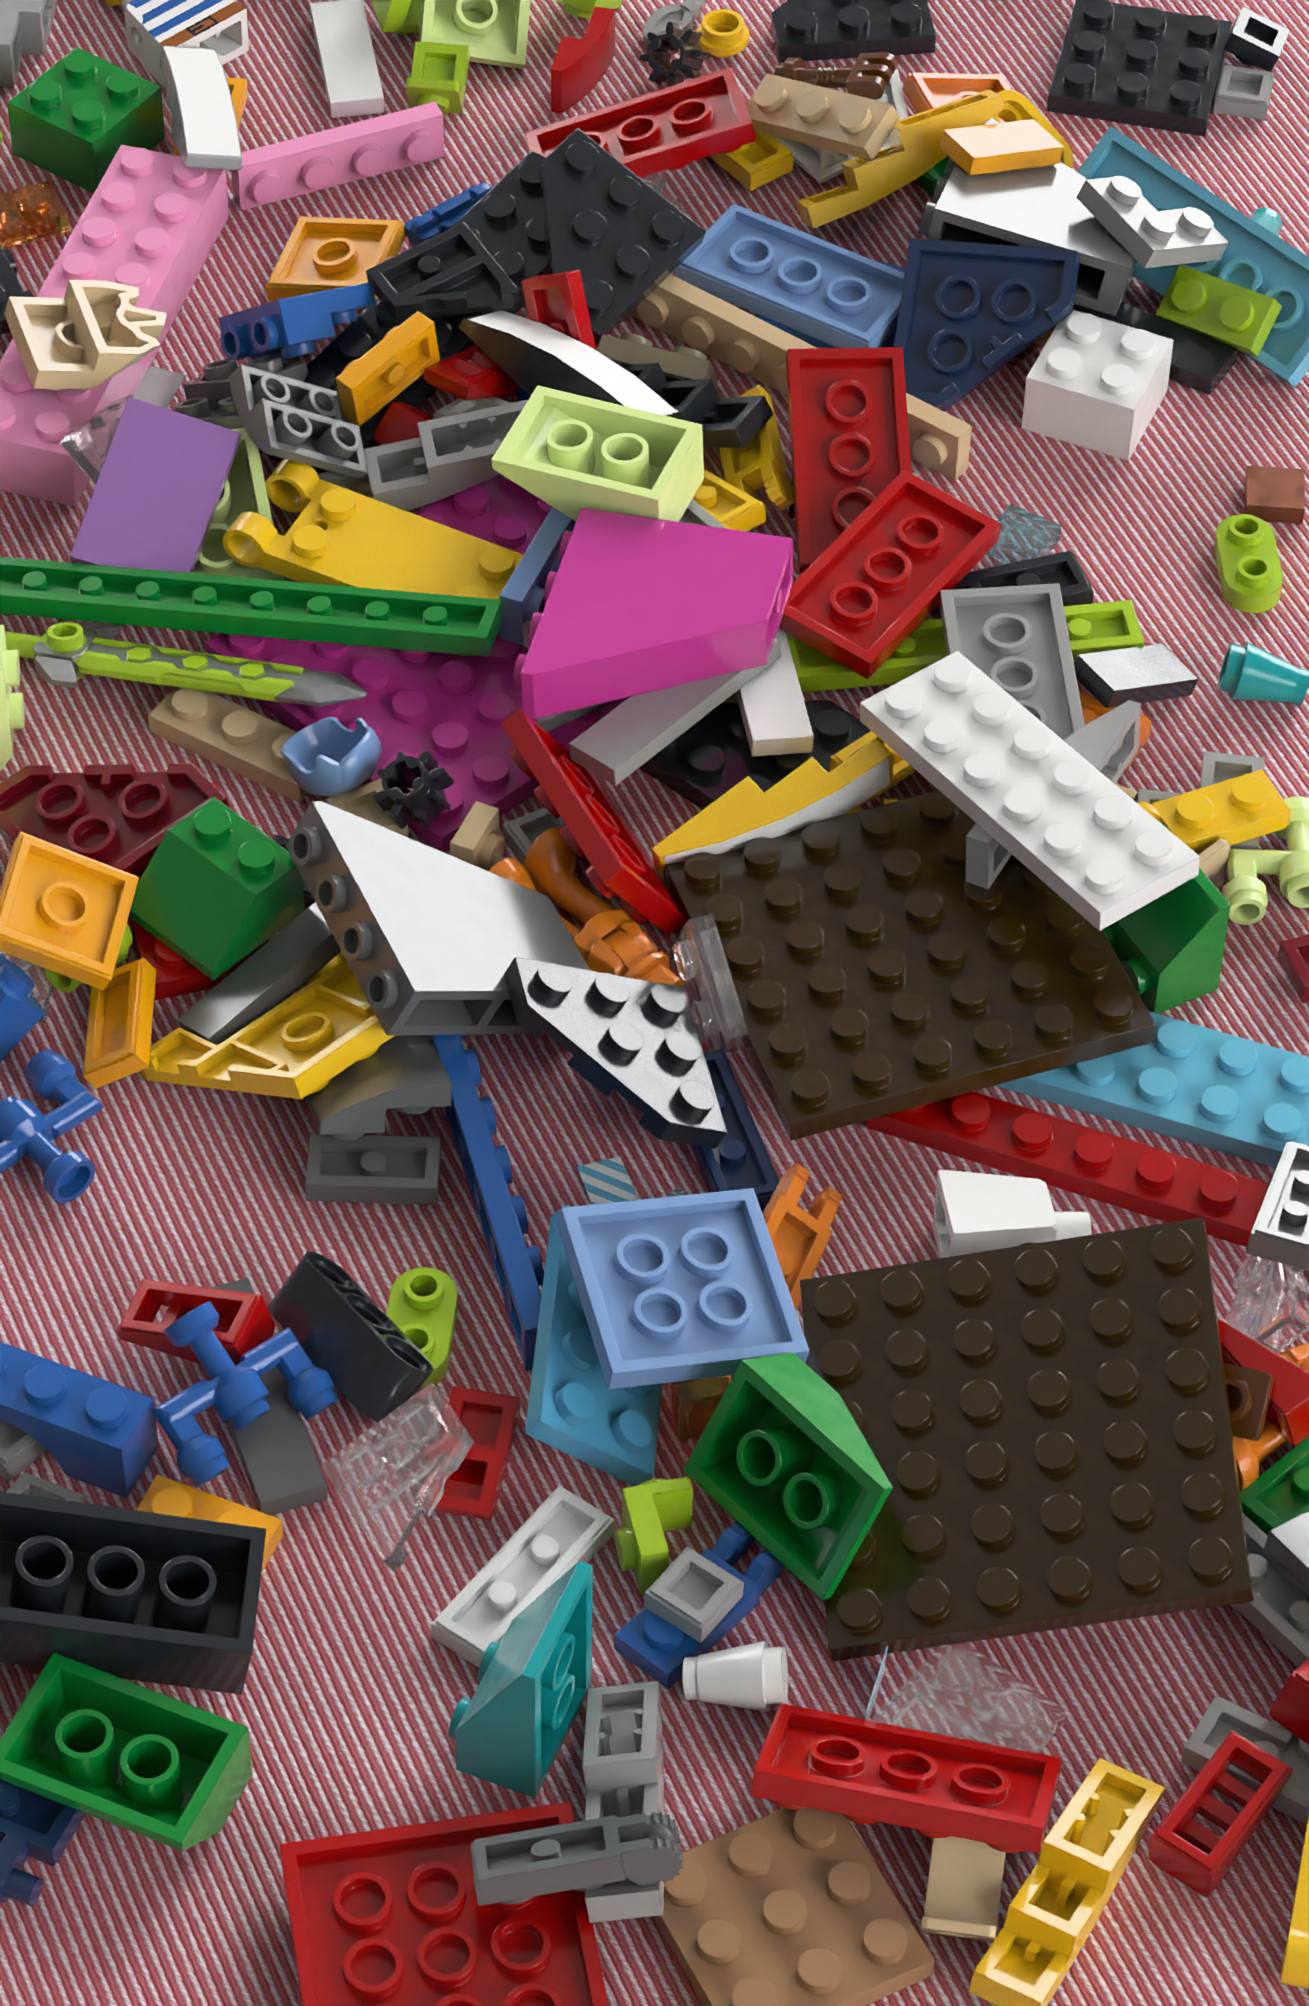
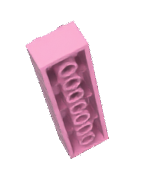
[0,145,229,507]

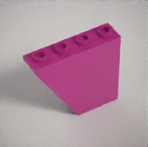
[513,508,793,719]

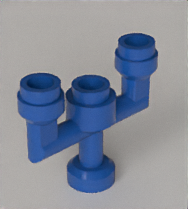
[0,1049,103,1203]
[152,1301,340,1489]

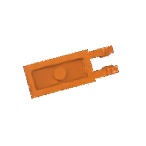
[763,1163,842,1311]

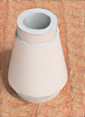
[683,1640,788,1712]

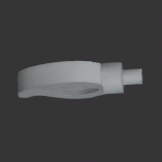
[643,0,706,49]

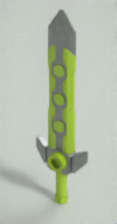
[5,622,367,707]

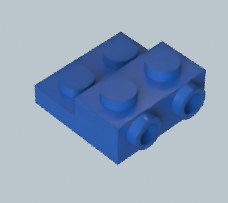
[218,282,377,362]

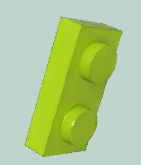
[1155,264,1282,357]

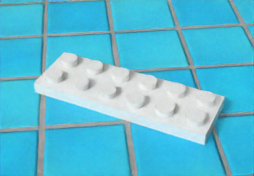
[860,651,1200,931]

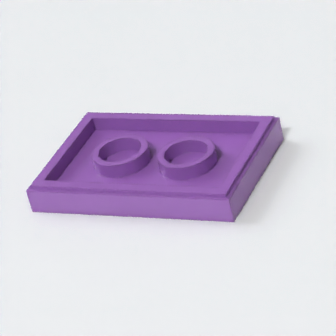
[70,397,241,573]

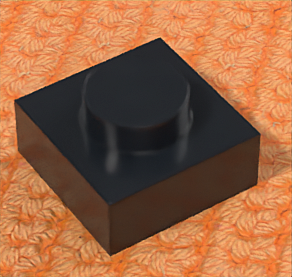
[1223,7,1290,72]

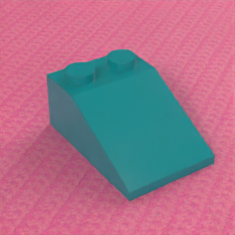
[448,1561,593,1799]

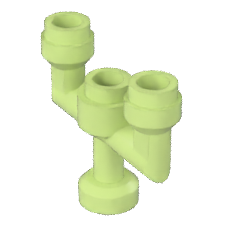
[1222,797,1309,925]

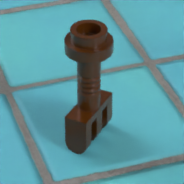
[774,52,898,100]

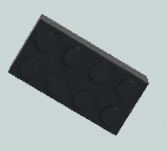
[0,1491,266,1695]

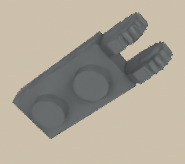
[471,1812,683,1906]

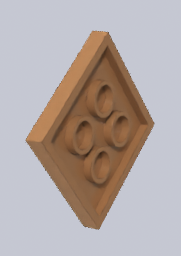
[652,1807,935,2006]

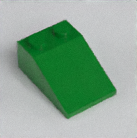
[683,1352,893,1600]

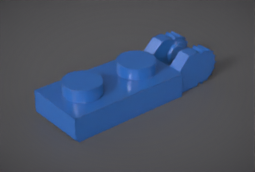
[614,1521,786,1689]

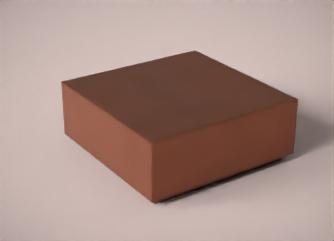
[1245,466,1305,524]

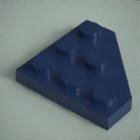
[894,238,1080,412]

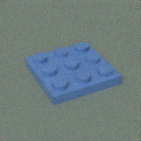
[557,1188,809,1389]

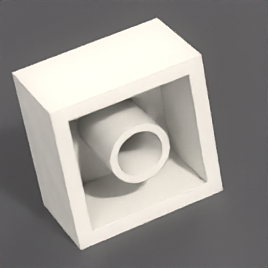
[1021,310,1174,461]

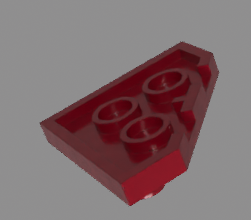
[0,764,231,878]

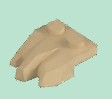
[4,280,167,391]

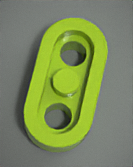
[1214,514,1283,613]
[387,1267,458,1390]

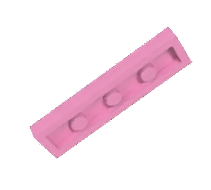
[232,102,444,211]

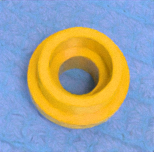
[697,9,749,58]

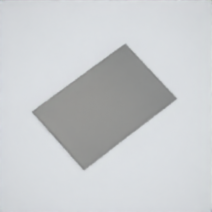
[133,366,187,408]

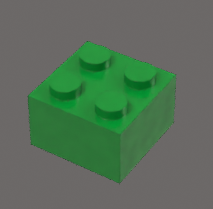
[7,47,165,193]

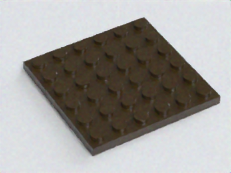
[664,791,1156,1141]
[800,1217,1254,1661]

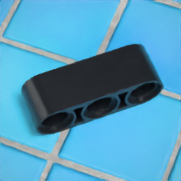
[268,1251,434,1426]

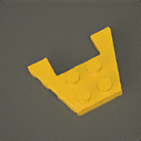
[140,952,395,1099]

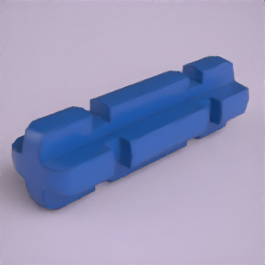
[404,183,492,247]

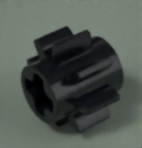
[640,22,711,87]
[373,750,454,829]

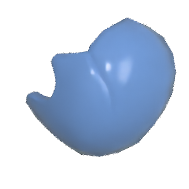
[280,716,382,797]

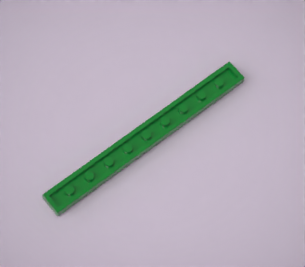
[0,557,504,657]

